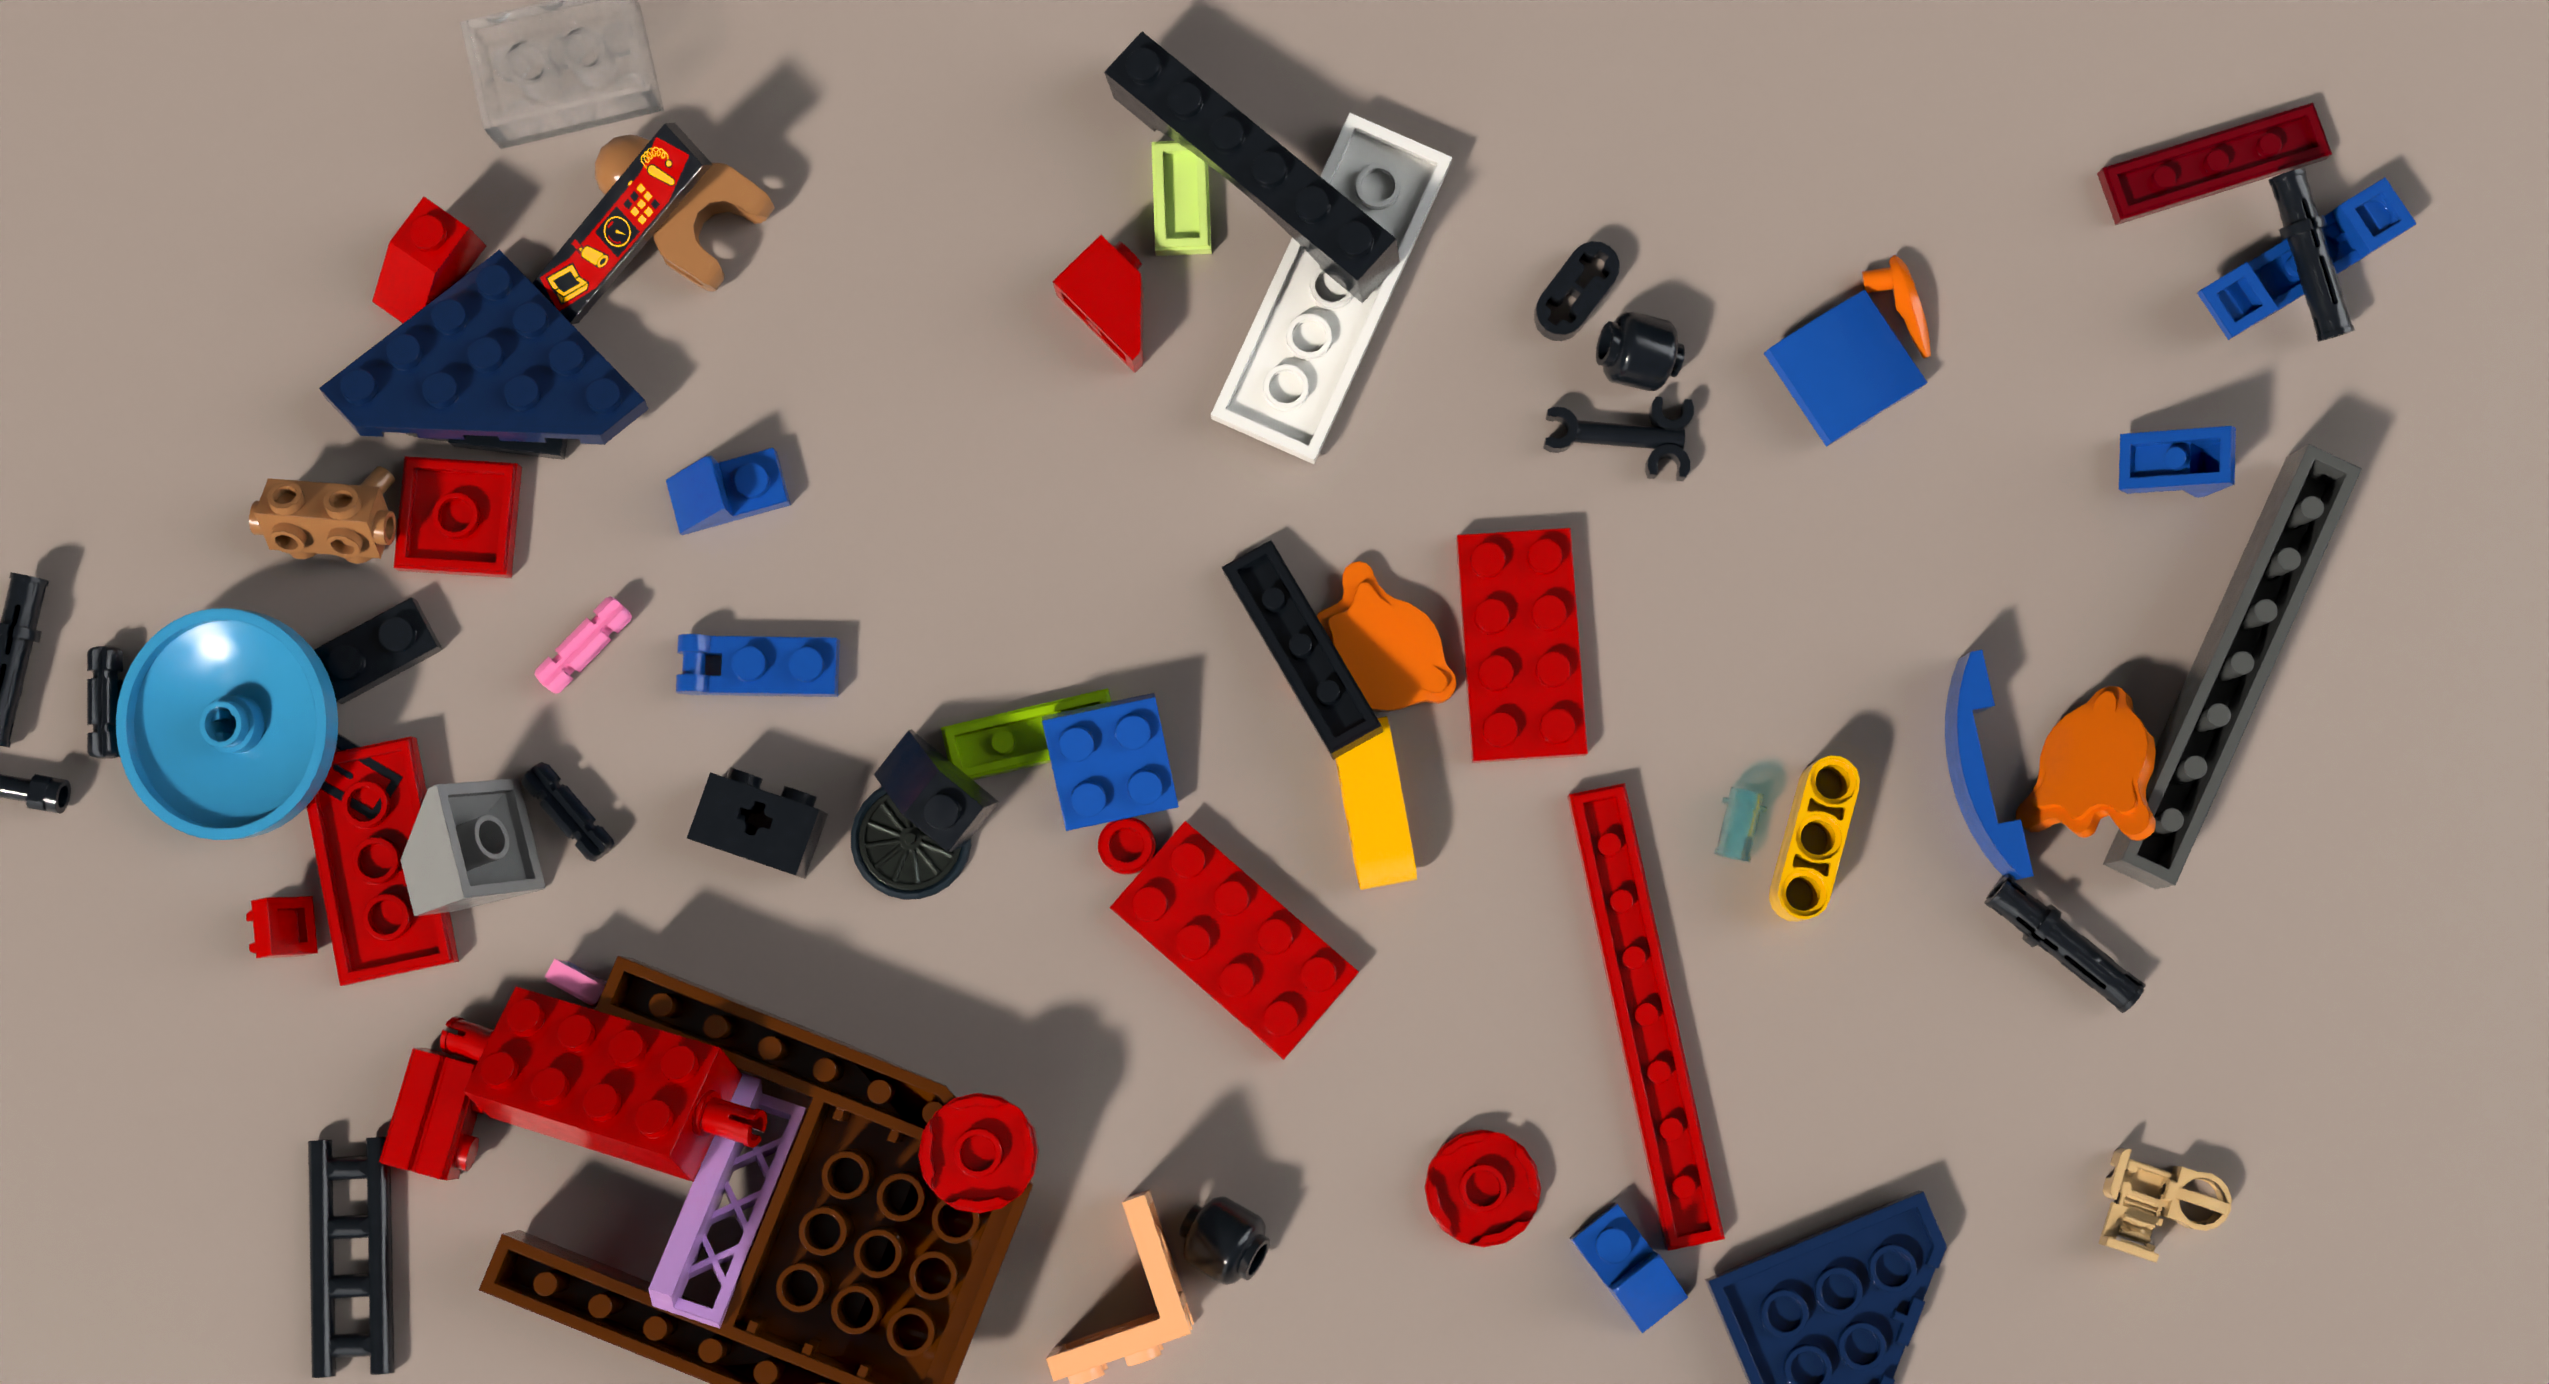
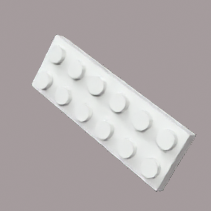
[1211,113,1452,464]

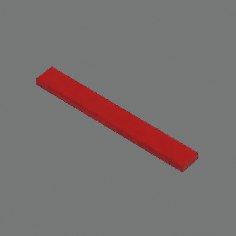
[1567,783,1725,1251]

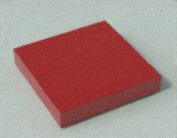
[393,456,522,578]

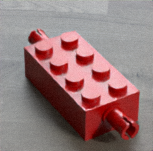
[440,986,767,1182]

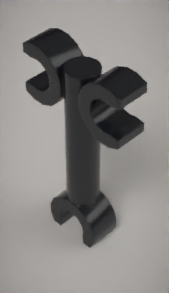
[1543,397,1694,481]

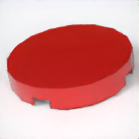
[918,1093,1039,1214]
[1424,1129,1542,1247]

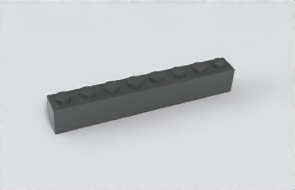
[2103,444,2362,889]

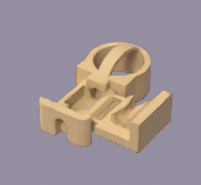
[2098,1148,2232,1263]

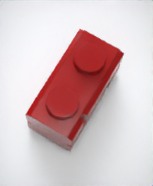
[379,1048,485,1181]

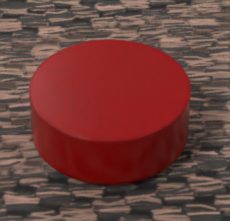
[1098,817,1156,875]

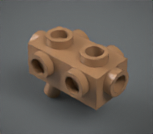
[249,466,396,564]

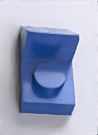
[2119,426,2236,498]
[666,448,791,535]
[1569,1203,1688,1333]

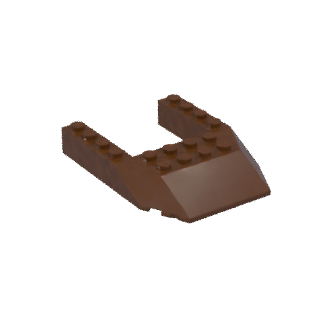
[479,956,1034,1384]

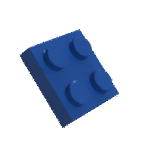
[1042,693,1179,831]

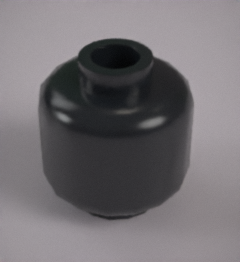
[1596,312,1685,391]
[1179,1196,1270,1285]

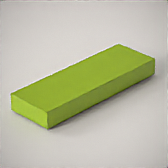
[941,688,1112,781]

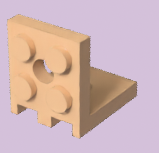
[1046,1190,1194,1384]

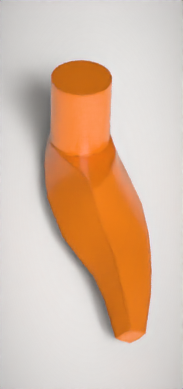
[1862,255,1931,359]

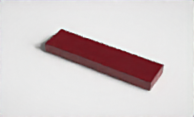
[2097,103,2332,225]

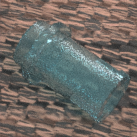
[1714,787,1767,863]

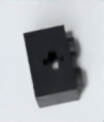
[687,768,828,879]

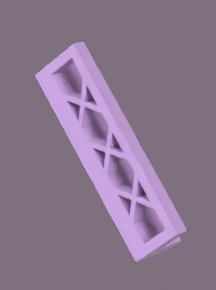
[648,1073,807,1329]

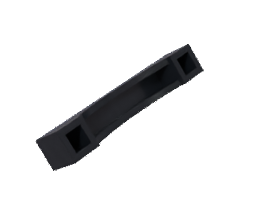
[1104,31,1400,303]

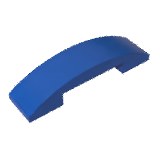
[2197,177,2417,340]
[1945,650,2034,881]

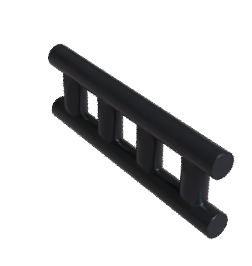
[308,1137,395,1378]

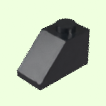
[874,729,999,852]

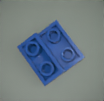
[1764,290,1928,447]

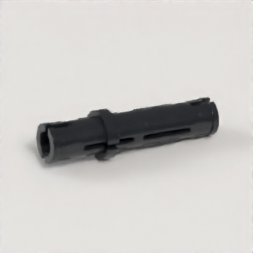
[2268,168,2355,342]
[0,572,49,748]
[1984,875,2146,1013]

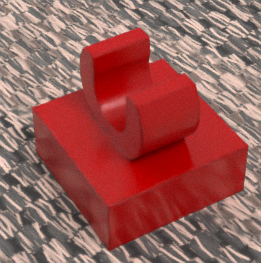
[246,896,318,958]

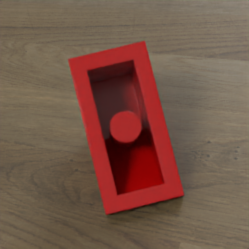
[372,196,487,323]
[1052,235,1143,373]

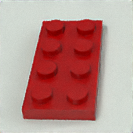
[1456,528,1588,763]
[1109,821,1359,1060]

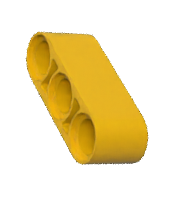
[1335,716,1417,890]
[1769,755,1860,922]

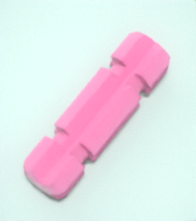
[534,596,632,694]

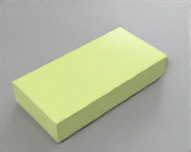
[1151,141,1212,256]

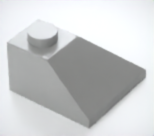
[401,778,546,916]

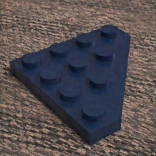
[319,249,648,445]
[1705,1190,1947,1384]

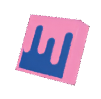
[545,959,606,1006]

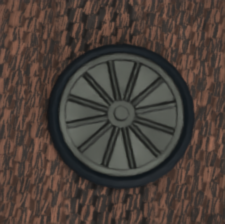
[851,787,972,900]

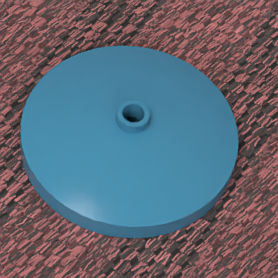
[116,608,338,840]

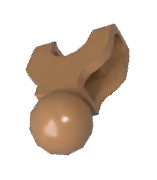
[595,135,775,292]

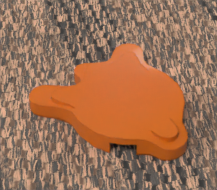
[1317,561,1456,713]
[2016,686,2156,841]

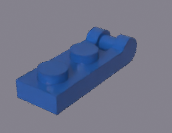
[676,634,840,697]

